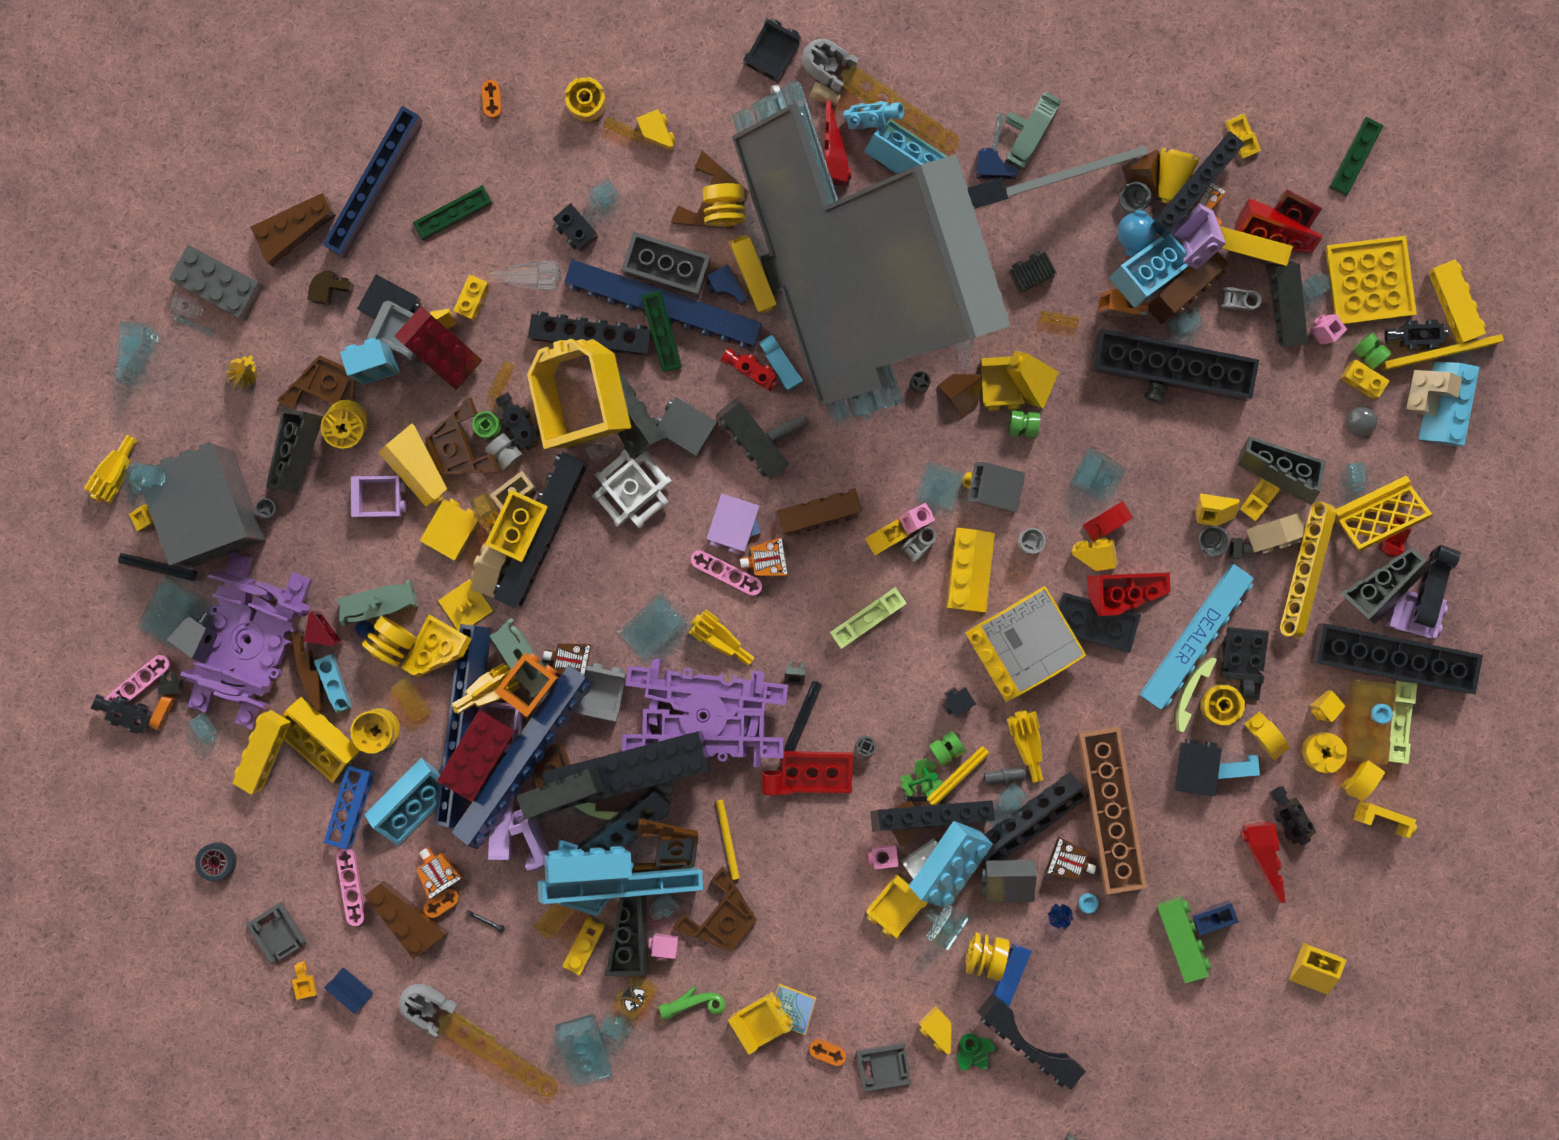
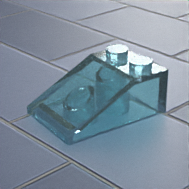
[115,321,158,386]
[137,576,203,648]
[617,592,689,662]
[555,1014,613,1086]

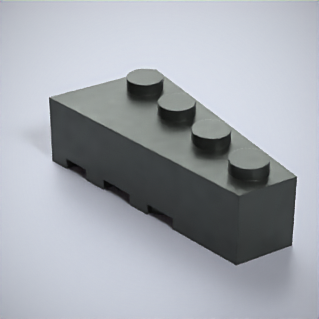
[1266,261,1308,347]
[594,373,668,458]
[716,399,789,479]
[266,409,324,494]
[1238,436,1326,506]
[1340,547,1432,624]
[517,767,605,821]
[605,895,649,976]

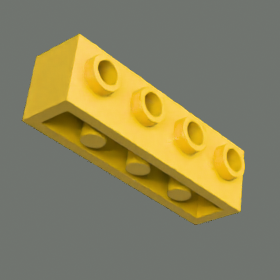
[1427,259,1486,344]
[233,710,291,795]

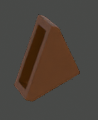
[1122,149,1160,200]
[937,374,983,417]

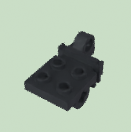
[1221,627,1269,701]

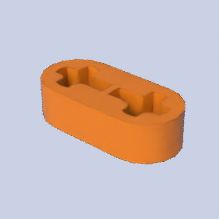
[482,80,502,119]
[149,694,176,731]
[424,888,460,918]
[809,1039,846,1066]

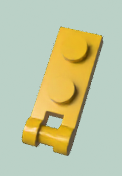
[562,916,606,975]

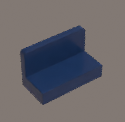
[324,967,373,1014]

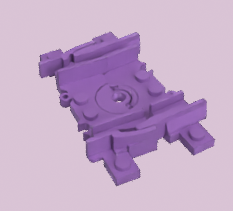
[181,552,313,730]
[622,659,789,767]

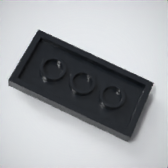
[1059,592,1141,653]

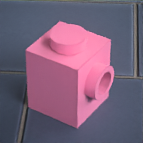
[1309,314,1347,345]
[648,933,679,961]

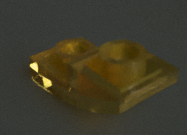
[390,677,431,724]

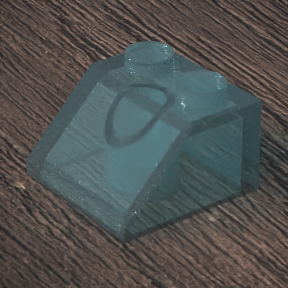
[1070,448,1126,505]

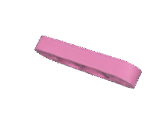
[691,550,762,596]
[105,655,171,703]
[336,849,366,926]

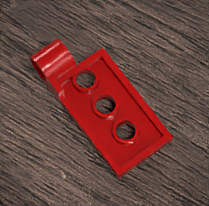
[761,751,853,795]

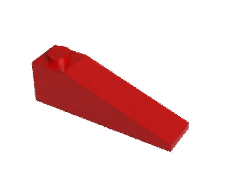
[823,101,852,185]
[1235,198,1323,253]
[1087,572,1171,616]
[1241,821,1286,903]

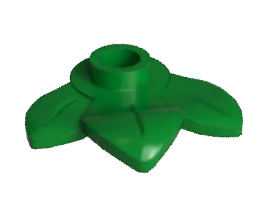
[957,1033,995,1071]

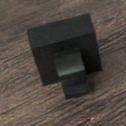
[1230,538,1252,559]
[784,661,806,685]
[157,672,183,695]

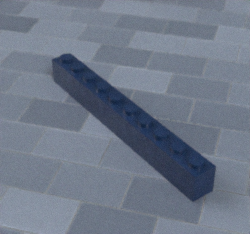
[564,259,762,349]
[435,624,492,828]
[452,665,594,849]

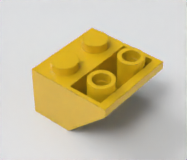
[1289,942,1347,995]

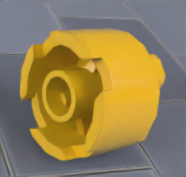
[565,77,606,122]
[1200,685,1245,725]
[1301,732,1347,773]

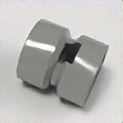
[485,433,523,471]
[1017,528,1046,555]

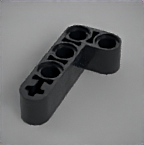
[1412,544,1461,628]

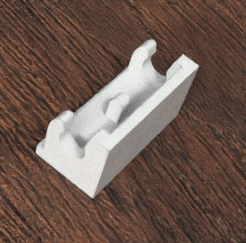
[901,838,938,879]

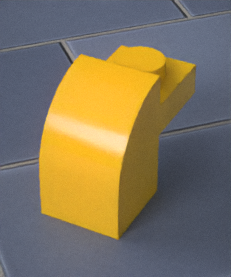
[1244,711,1290,760]
[1340,760,1385,801]

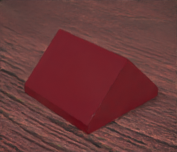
[1274,189,1322,228]
[304,611,343,646]

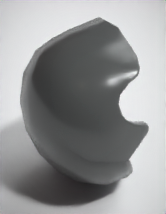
[1119,182,1152,213]
[1346,406,1378,437]
[1198,525,1230,557]

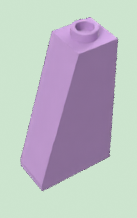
[488,798,514,860]

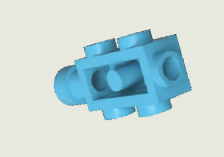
[844,101,904,130]

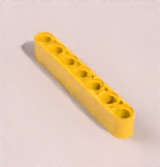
[1280,501,1336,639]

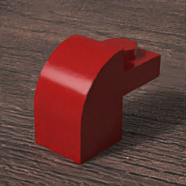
[1083,501,1133,542]
[1378,516,1412,557]

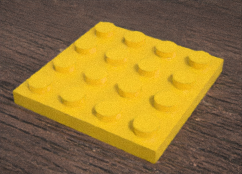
[1325,236,1417,324]

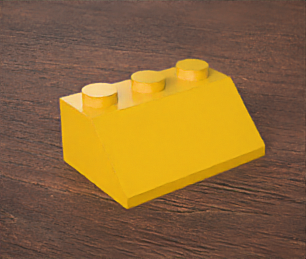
[485,490,548,562]

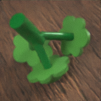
[901,758,943,797]

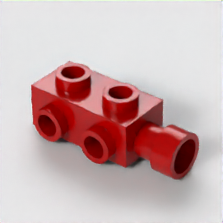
[720,348,778,392]

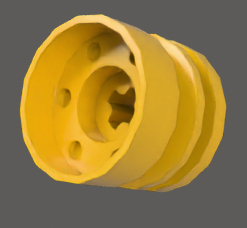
[702,183,746,227]
[320,400,368,449]
[362,615,417,667]
[350,708,400,753]
[965,932,1009,981]

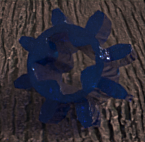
[1048,903,1074,929]

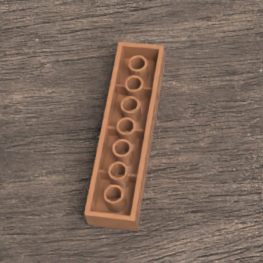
[1077,726,1147,894]

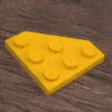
[401,615,472,677]

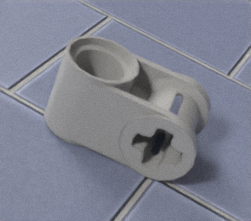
[1220,287,1261,312]
[900,527,937,563]

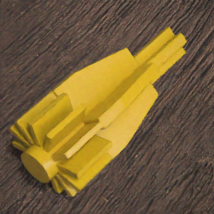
[226,355,258,390]
[83,435,137,504]
[688,609,754,666]
[451,663,519,714]
[1007,710,1043,783]

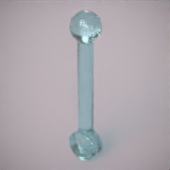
[991,113,1005,151]
[173,314,213,335]

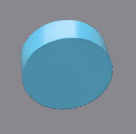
[1371,704,1393,724]
[1078,893,1099,914]

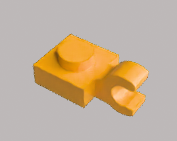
[292,961,318,1000]

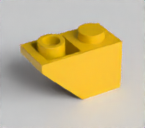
[636,109,676,151]
[1195,493,1240,526]
[1072,538,1118,571]
[1309,690,1345,722]
[919,1006,951,1055]

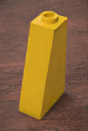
[1219,226,1293,266]
[728,234,777,313]
[378,424,447,507]

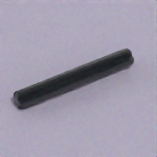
[118,553,197,581]
[784,681,822,751]

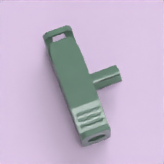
[1004,92,1062,170]
[337,580,419,626]
[490,618,549,699]

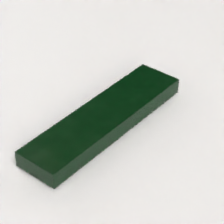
[1328,116,1384,196]
[413,185,493,240]
[641,290,683,372]

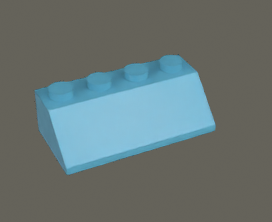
[864,119,948,174]
[1418,362,1480,448]
[364,758,440,846]

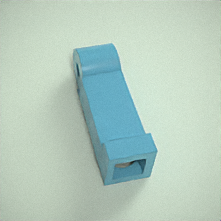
[759,335,803,392]
[314,653,352,713]
[1218,754,1260,779]

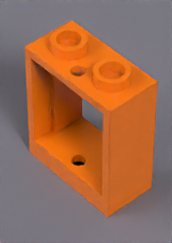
[495,652,559,717]

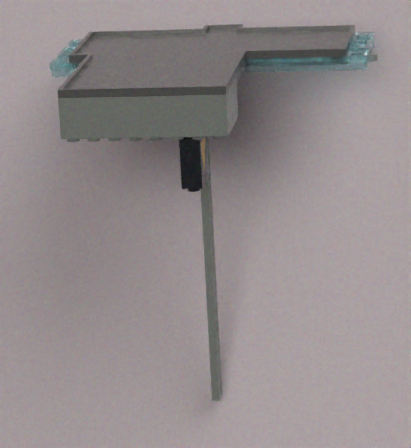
[732,81,1148,422]

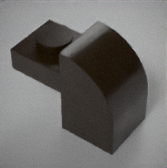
[307,271,354,305]

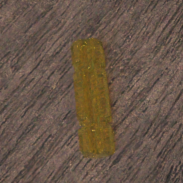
[604,117,642,142]
[1039,310,1079,328]
[488,361,514,399]

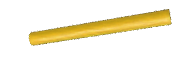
[716,799,740,880]

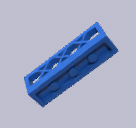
[323,765,375,850]
[992,943,1032,1006]

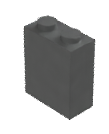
[657,397,718,457]
[967,462,1025,512]
[981,860,1037,903]

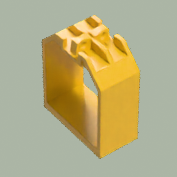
[527,339,631,449]

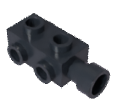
[1384,320,1448,350]
[495,392,540,450]
[90,694,152,734]
[1269,786,1316,846]

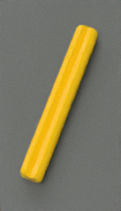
[927,746,989,805]

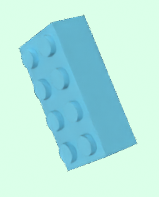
[1109,233,1189,308]
[340,338,401,385]
[909,821,993,909]
[544,846,632,883]

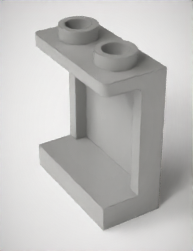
[367,301,418,360]
[576,663,627,721]

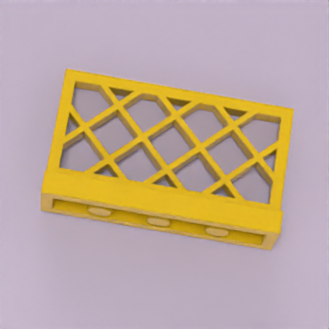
[1335,475,1432,552]

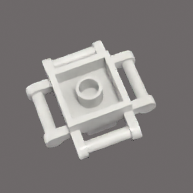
[592,449,672,529]

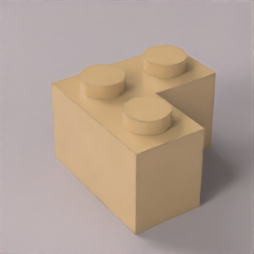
[1406,370,1462,416]
[490,471,537,510]
[1247,512,1305,554]
[470,543,511,598]

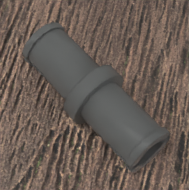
[767,414,808,443]
[984,766,1026,785]

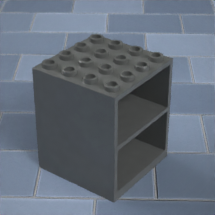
[136,442,266,568]

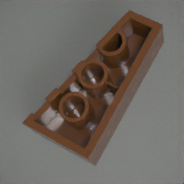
[250,193,335,267]
[1148,251,1229,324]
[777,488,862,537]
[364,881,449,960]

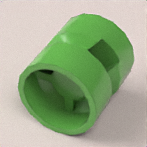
[1352,332,1391,370]
[1008,410,1040,439]
[472,411,502,440]
[928,731,966,767]

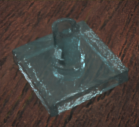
[915,461,965,511]
[925,903,970,950]

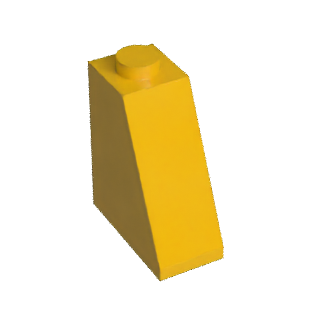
[1007,351,1059,409]

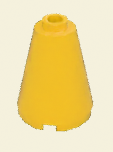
[1158,147,1200,204]

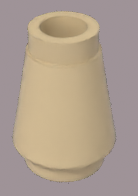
[809,82,840,106]

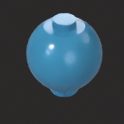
[1117,210,1157,257]

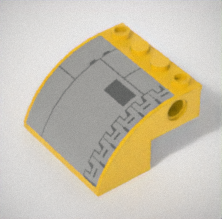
[965,586,1086,702]

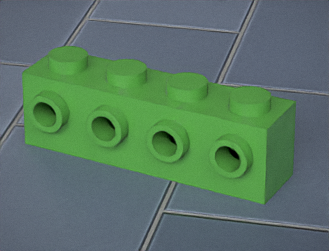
[1157,896,1212,984]

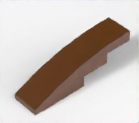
[292,631,324,711]

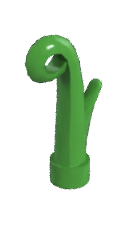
[659,986,726,1021]

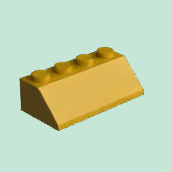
[946,528,995,613]
[282,697,361,783]

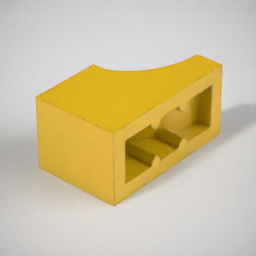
[865,519,914,555]

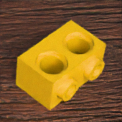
[453,274,490,322]
[1339,359,1389,400]

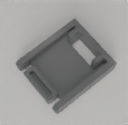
[246,902,307,965]
[857,1042,911,1092]

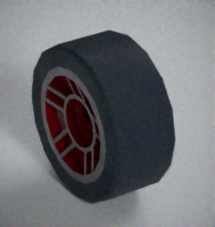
[195,842,237,882]

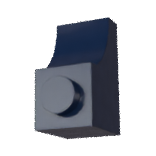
[976,148,1018,179]
[706,264,748,306]
[1192,900,1239,936]

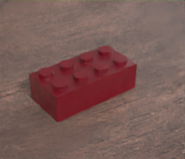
[394,306,483,390]
[437,709,515,802]

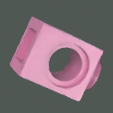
[898,503,935,535]
[868,845,898,869]

